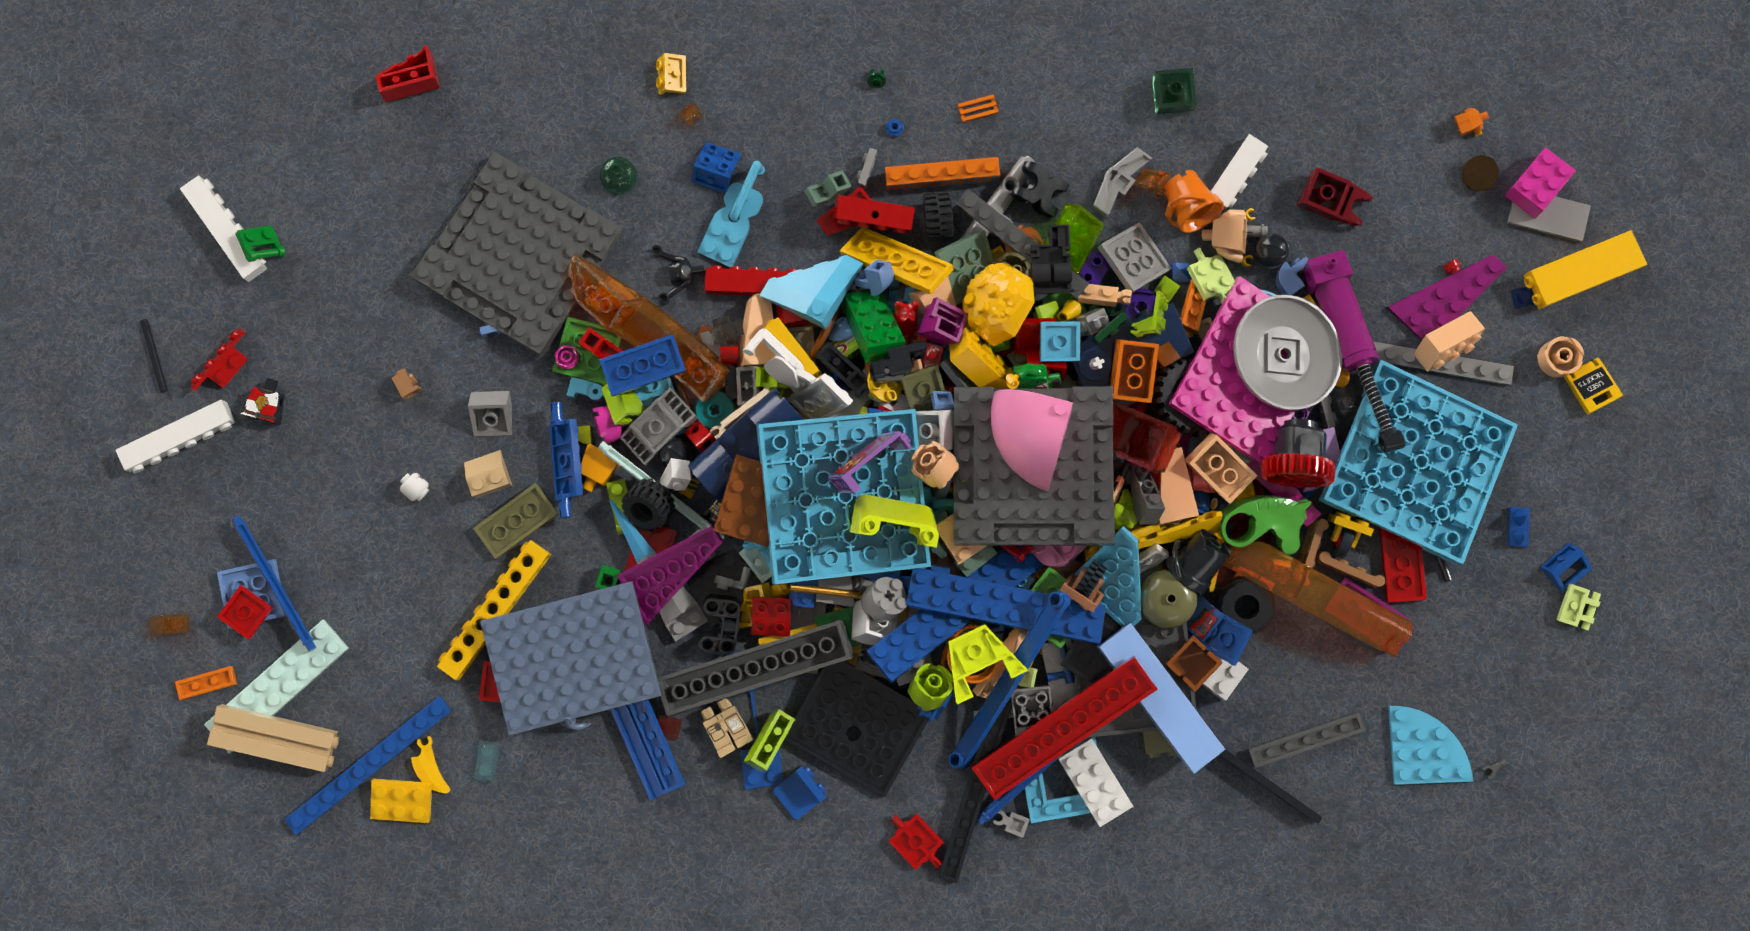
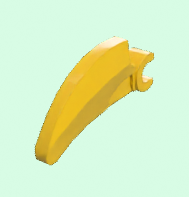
[411,736,450,794]

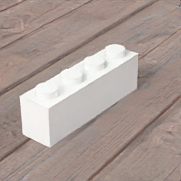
[1211,134,1268,212]

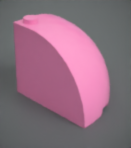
[991,389,1073,491]

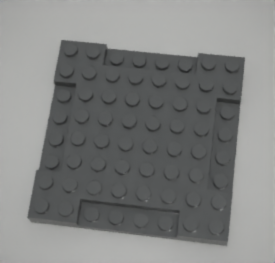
[411,152,623,357]
[954,386,1115,546]

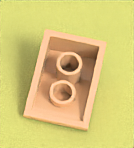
[1185,433,1257,504]

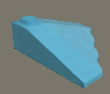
[760,255,863,330]

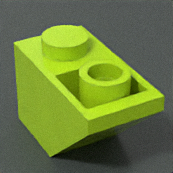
[1032,301,1060,321]

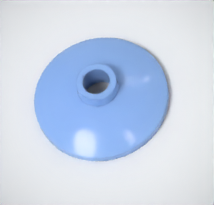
[828,317,854,341]

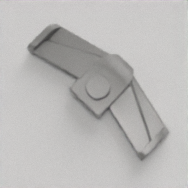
[1093,147,1152,218]

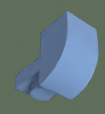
[1275,257,1309,295]
[854,260,894,296]

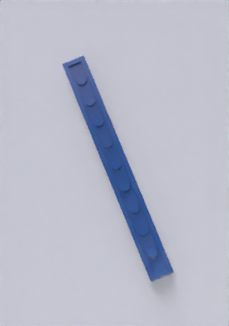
[284,696,452,835]

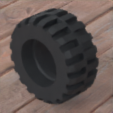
[1146,359,1204,435]

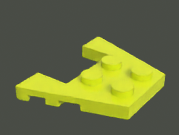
[948,624,1028,704]

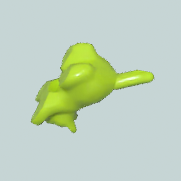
[1114,489,1138,531]

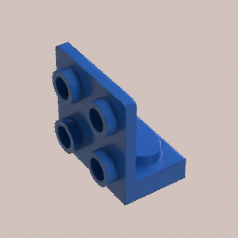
[691,142,741,194]

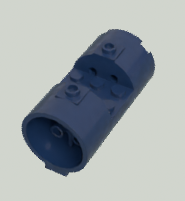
[688,387,804,504]

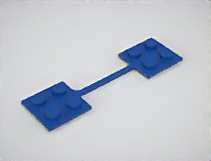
[727,652,783,790]

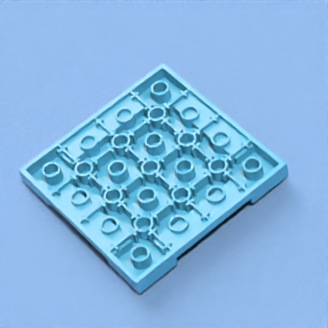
[1319,360,1518,565]
[756,409,931,584]

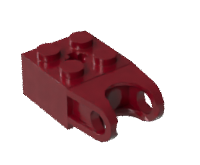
[1297,167,1373,226]

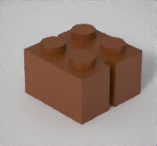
[1165,635,1222,692]

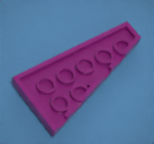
[1387,254,1507,341]
[617,524,724,626]

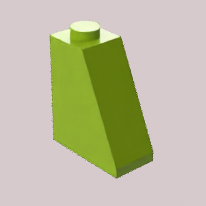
[601,381,646,425]

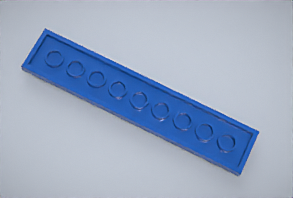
[866,546,1043,683]
[906,568,1106,645]

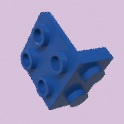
[774,765,827,820]

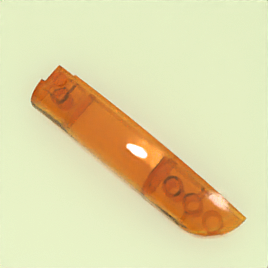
[569,254,730,402]
[1223,541,1413,657]

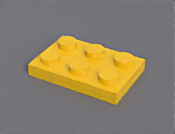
[370,779,432,823]

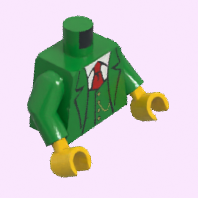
[1006,363,1061,389]

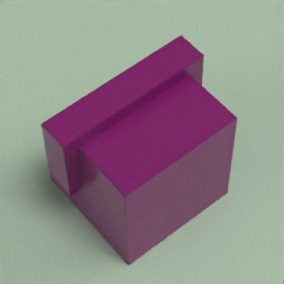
[918,297,968,346]

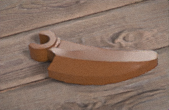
[809,307,841,359]

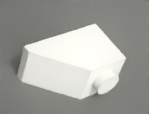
[659,458,691,491]

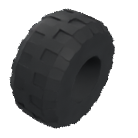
[1215,576,1275,634]

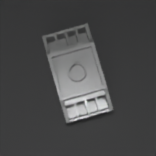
[619,388,698,466]

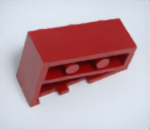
[376,45,440,102]

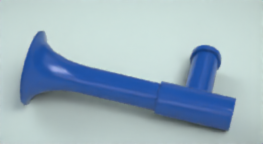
[1046,642,1074,684]

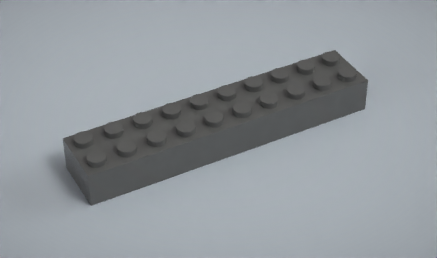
[658,620,855,716]

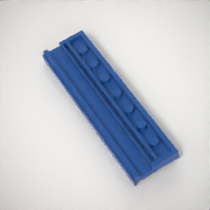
[610,699,686,801]

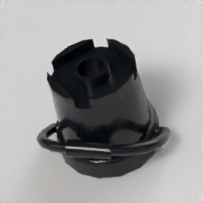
[1165,529,1231,594]

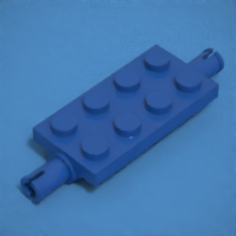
[549,402,583,518]

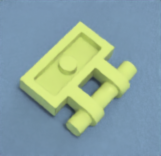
[1556,584,1601,631]

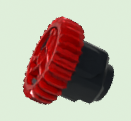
[1261,419,1336,488]

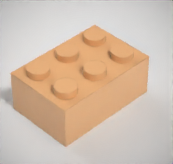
[1413,311,1485,372]

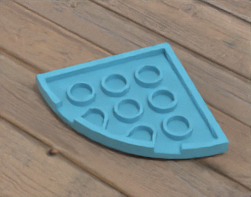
[1388,706,1473,785]

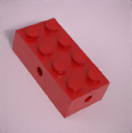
[833,195,915,234]

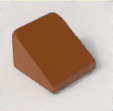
[1157,341,1180,368]

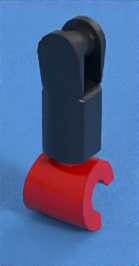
[720,346,738,400]

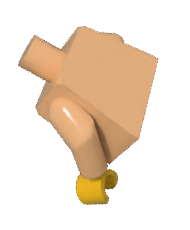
[1202,208,1255,267]

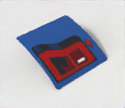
[1186,593,1224,642]

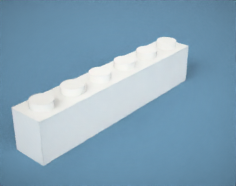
[180,175,267,282]
[116,400,236,473]

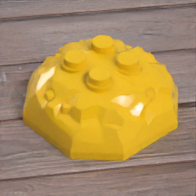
[962,263,1035,346]

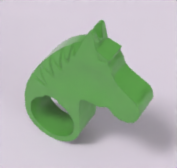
[1218,495,1312,554]

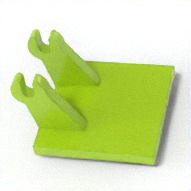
[1131,290,1168,337]

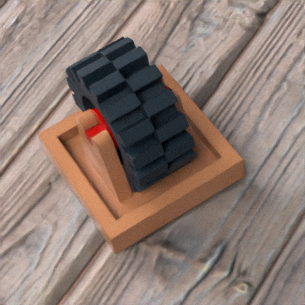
[1059,559,1107,612]

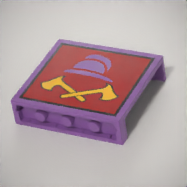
[828,431,912,493]

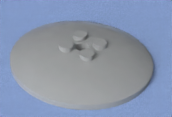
[1233,295,1342,411]

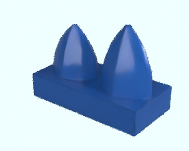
[1508,507,1530,547]

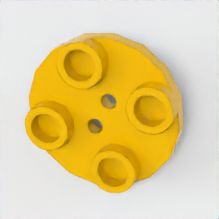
[867,372,902,403]

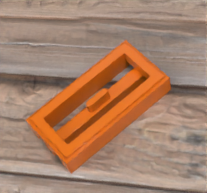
[957,94,999,123]

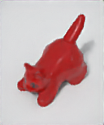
[892,301,919,345]

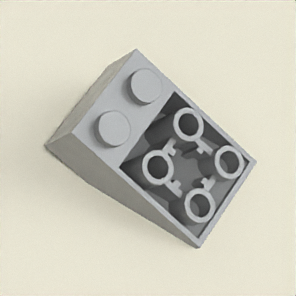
[1011,685,1053,737]

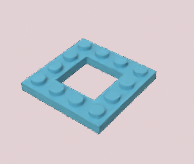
[1025,737,1097,823]

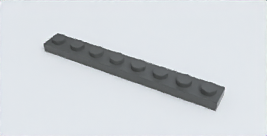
[956,189,1089,300]

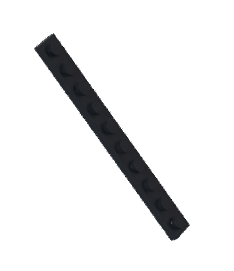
[938,697,1012,883]

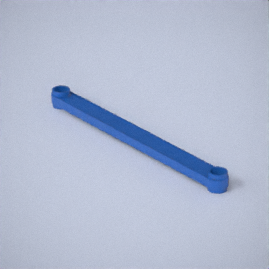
[949,591,1071,769]

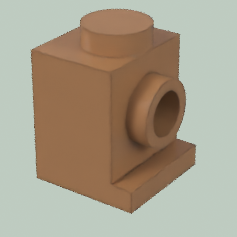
[391,368,423,400]

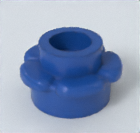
[885,119,904,137]

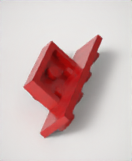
[190,327,248,391]

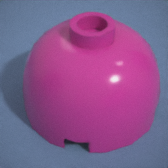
[592,406,625,444]

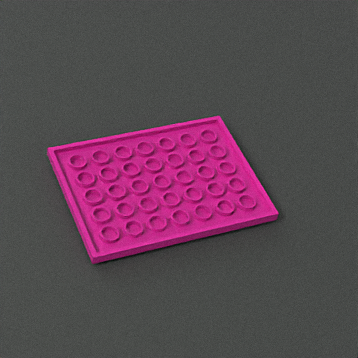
[1168,276,1295,466]

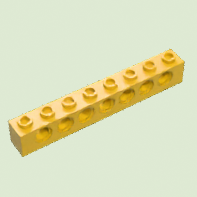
[437,540,552,680]

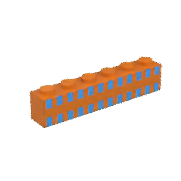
[885,157,1000,191]

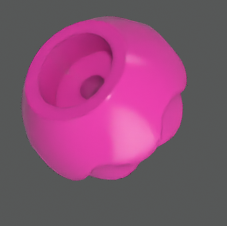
[555,345,579,369]

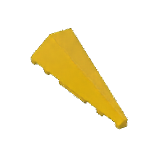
[1137,511,1223,549]

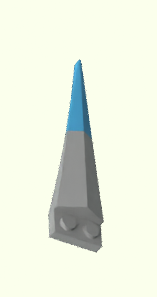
[610,500,709,642]

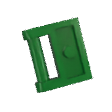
[235,225,285,262]

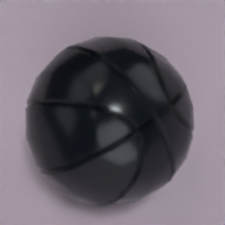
[1255,233,1289,267]
[659,438,693,468]

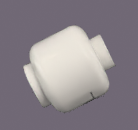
[400,473,429,501]

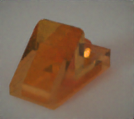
[1135,168,1171,198]
[150,613,190,636]

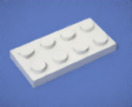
[1058,738,1133,827]

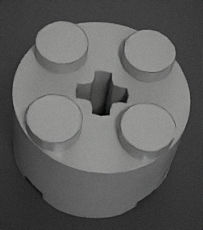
[861,577,907,622]

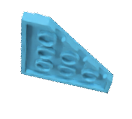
[1074,526,1142,627]

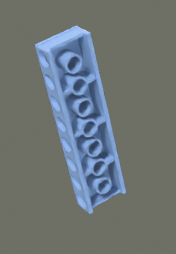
[1096,623,1225,774]

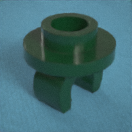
[867,69,886,88]

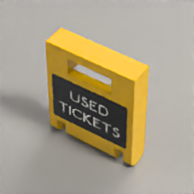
[1564,357,1623,415]

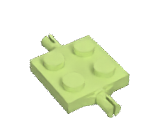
[1187,248,1235,304]

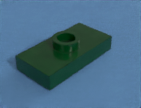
[1092,312,1128,345]

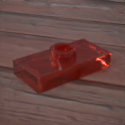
[655,714,683,739]

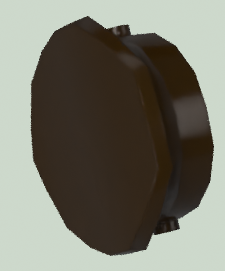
[1462,155,1500,192]

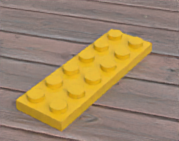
[840,228,954,295]

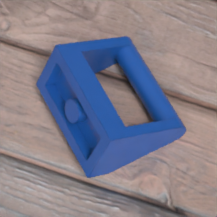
[1540,543,1592,594]

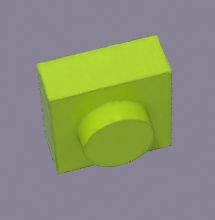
[1154,276,1180,302]

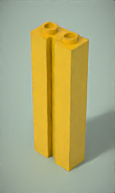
[1523,230,1648,309]

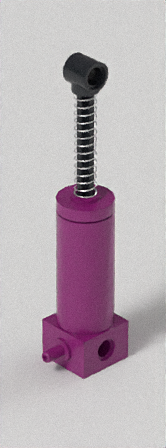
[1301,249,1405,454]

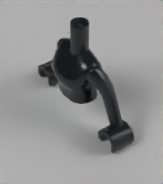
[652,245,705,305]

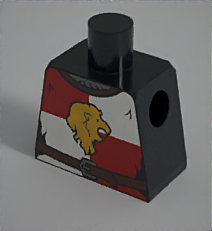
[240,378,285,425]

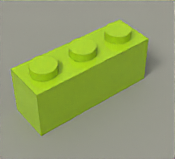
[744,709,795,772]

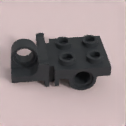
[1030,224,1072,294]

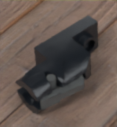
[869,341,927,383]

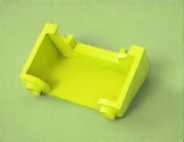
[850,495,939,548]

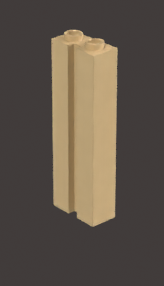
[207,704,339,772]

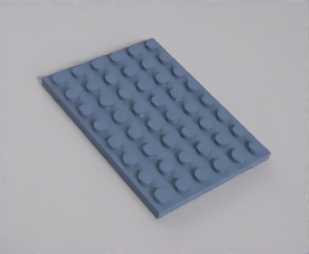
[480,581,662,735]

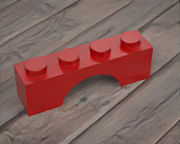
[578,328,647,388]

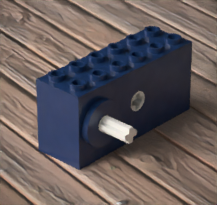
[1067,303,1195,387]

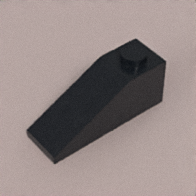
[816,342,868,398]

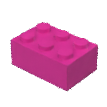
[1505,147,1576,219]

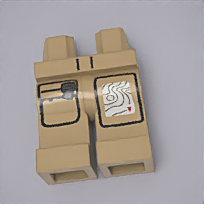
[701,698,754,758]

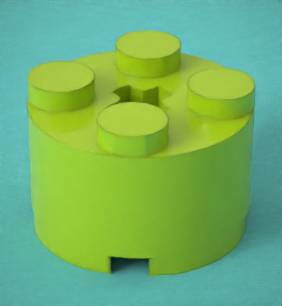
[908,663,953,711]

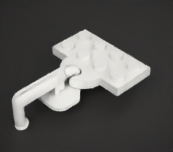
[743,329,853,419]

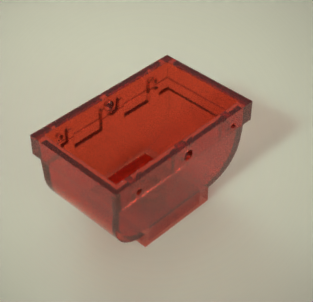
[1113,401,1182,473]

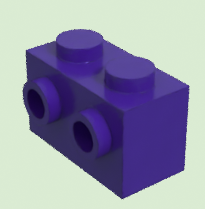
[1076,249,1110,285]

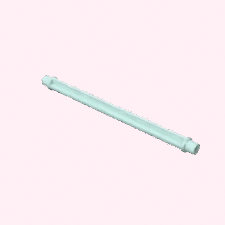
[598,441,725,539]

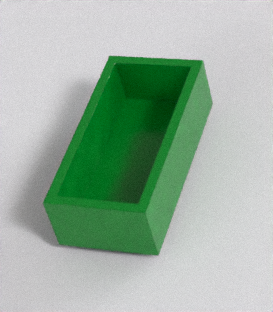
[843,290,905,364]

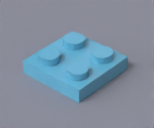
[1040,321,1080,361]

